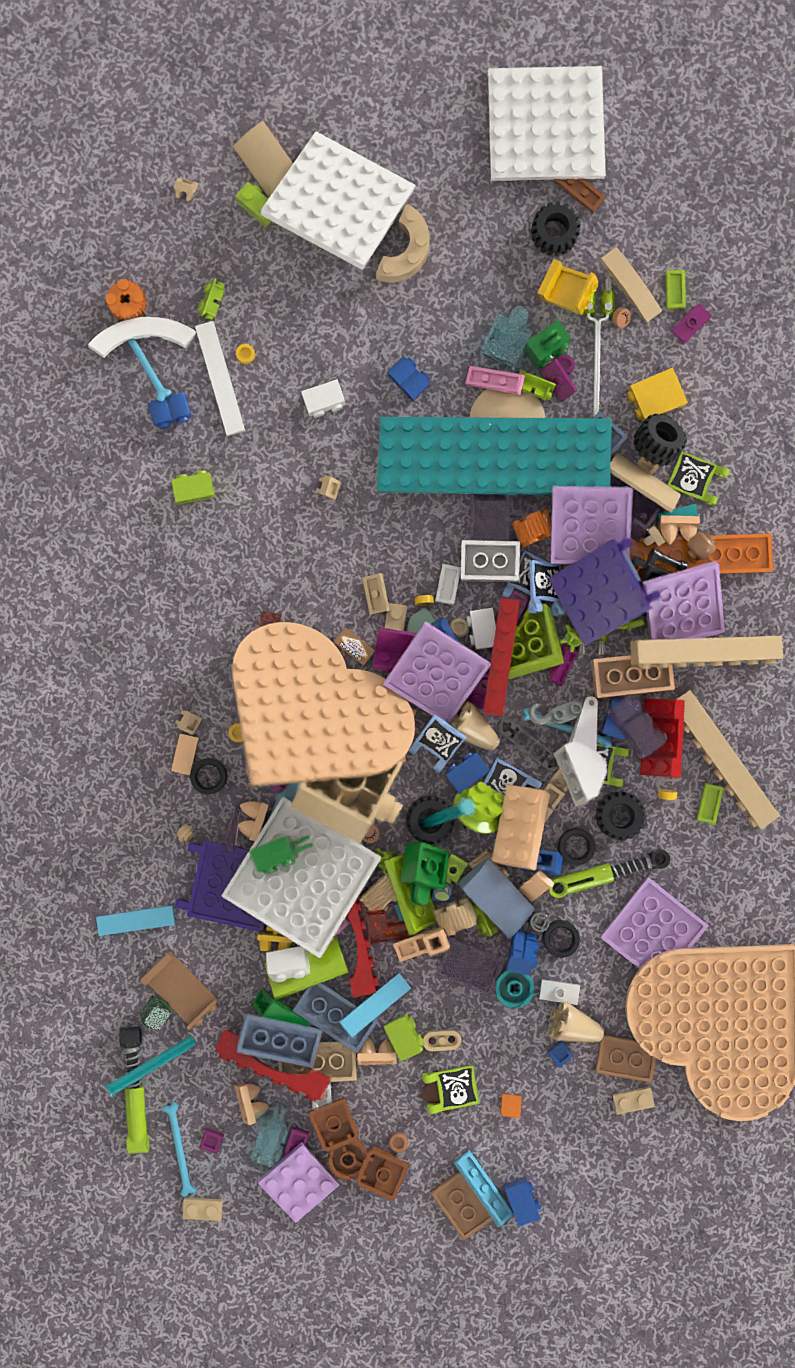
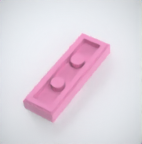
[465,366,525,395]

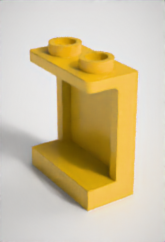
[537,259,598,315]
[627,368,688,423]

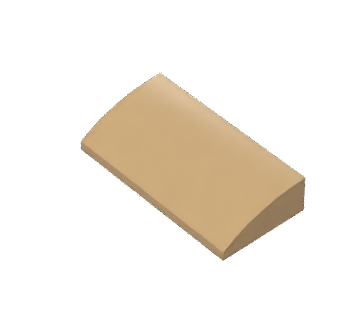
[233,121,293,197]
[610,453,681,512]
[278,1042,357,1084]

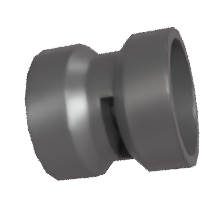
[529,911,550,932]

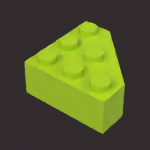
[509,604,564,679]

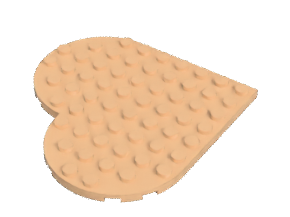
[232,622,415,786]
[625,944,795,1121]

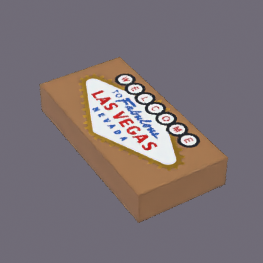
[334,627,375,666]

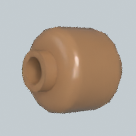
[687,532,716,561]

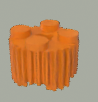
[105,279,147,322]
[511,509,552,548]

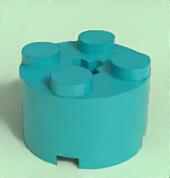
[494,967,534,1008]

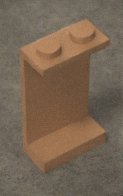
[140,951,218,1030]

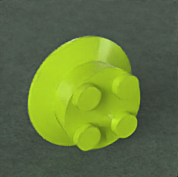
[453,782,504,834]

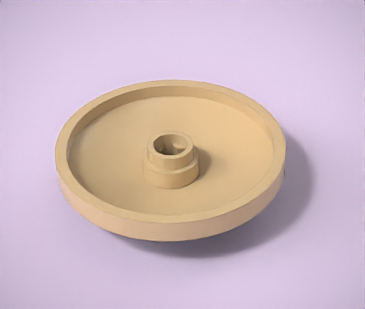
[469,389,545,418]

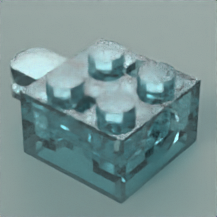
[480,306,533,370]
[250,1101,289,1168]

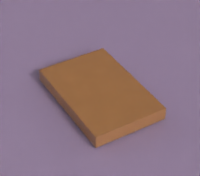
[594,1034,656,1083]
[430,1171,493,1241]

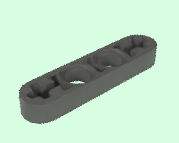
[498,719,559,771]

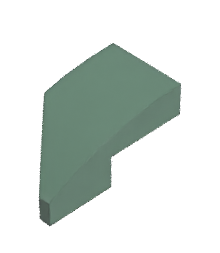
[405,607,435,634]

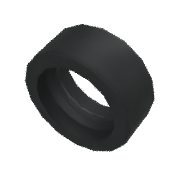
[190,758,228,795]
[558,828,595,865]
[542,920,580,958]

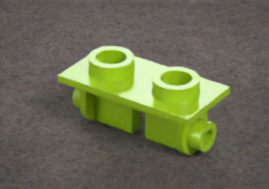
[197,278,225,321]
[519,370,556,401]
[471,900,498,937]

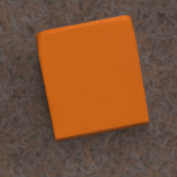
[500,1093,522,1118]

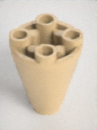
[450,701,500,751]
[548,1002,604,1043]

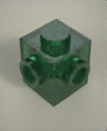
[140,995,171,1031]

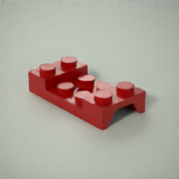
[640,698,685,778]

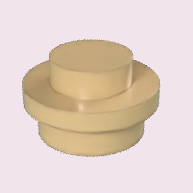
[450,618,469,637]
[176,824,194,842]

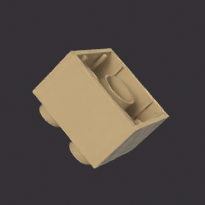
[291,762,402,844]

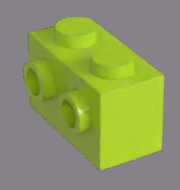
[235,182,272,228]
[171,470,216,505]
[384,1013,424,1062]

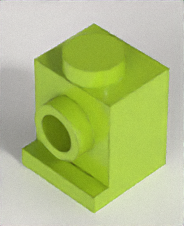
[446,852,468,884]

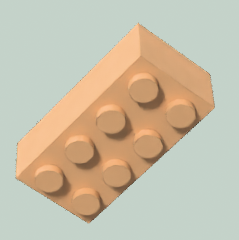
[591,655,675,698]
[492,785,550,870]

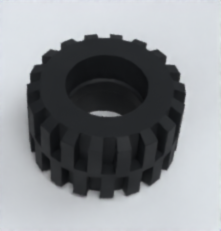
[531,202,581,256]
[633,413,687,466]
[595,791,646,841]
[406,796,455,845]

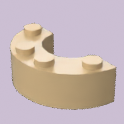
[376,204,429,283]

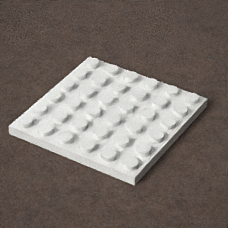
[488,66,606,181]
[260,132,415,270]
[222,797,382,958]

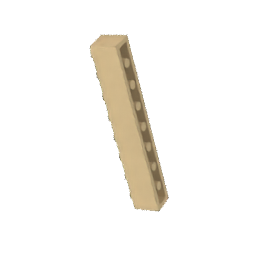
[630,636,783,669]
[675,690,780,830]

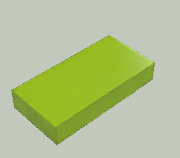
[665,270,686,310]
[696,783,724,825]

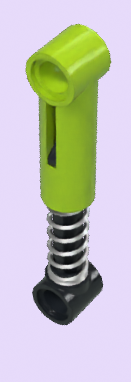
[548,848,671,898]
[119,1026,149,1154]

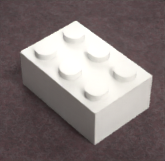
[461,540,520,582]

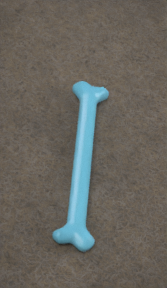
[127,338,171,402]
[522,708,611,748]
[162,1102,197,1197]

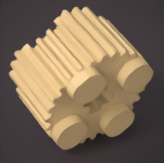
[433,897,477,936]

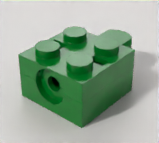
[524,320,572,369]
[249,835,313,875]
[400,842,450,905]

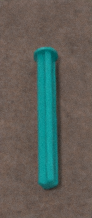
[420,799,474,829]
[104,1036,196,1098]

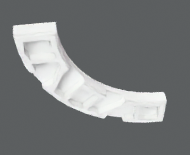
[88,317,196,358]

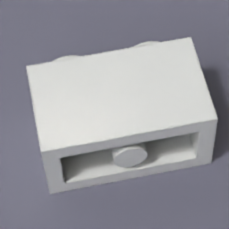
[301,379,346,418]
[466,608,496,650]
[266,946,310,982]

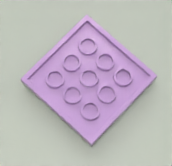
[551,486,632,564]
[643,561,725,640]
[383,621,491,724]
[600,877,709,969]

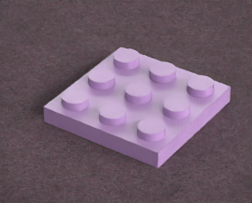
[258,1142,340,1223]

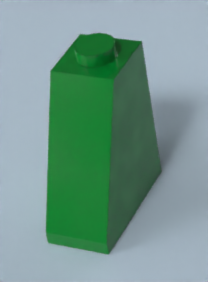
[252,988,309,1027]

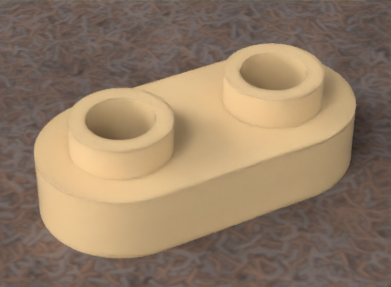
[423,1029,461,1051]

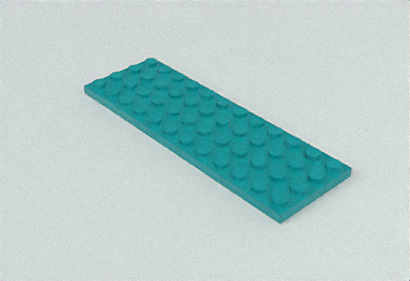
[377,417,612,495]

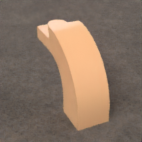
[393,927,450,962]

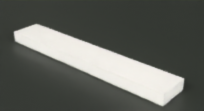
[195,321,245,436]

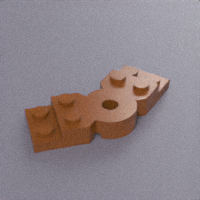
[308,1097,409,1201]

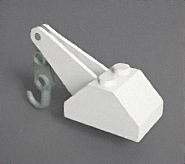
[529,696,607,807]

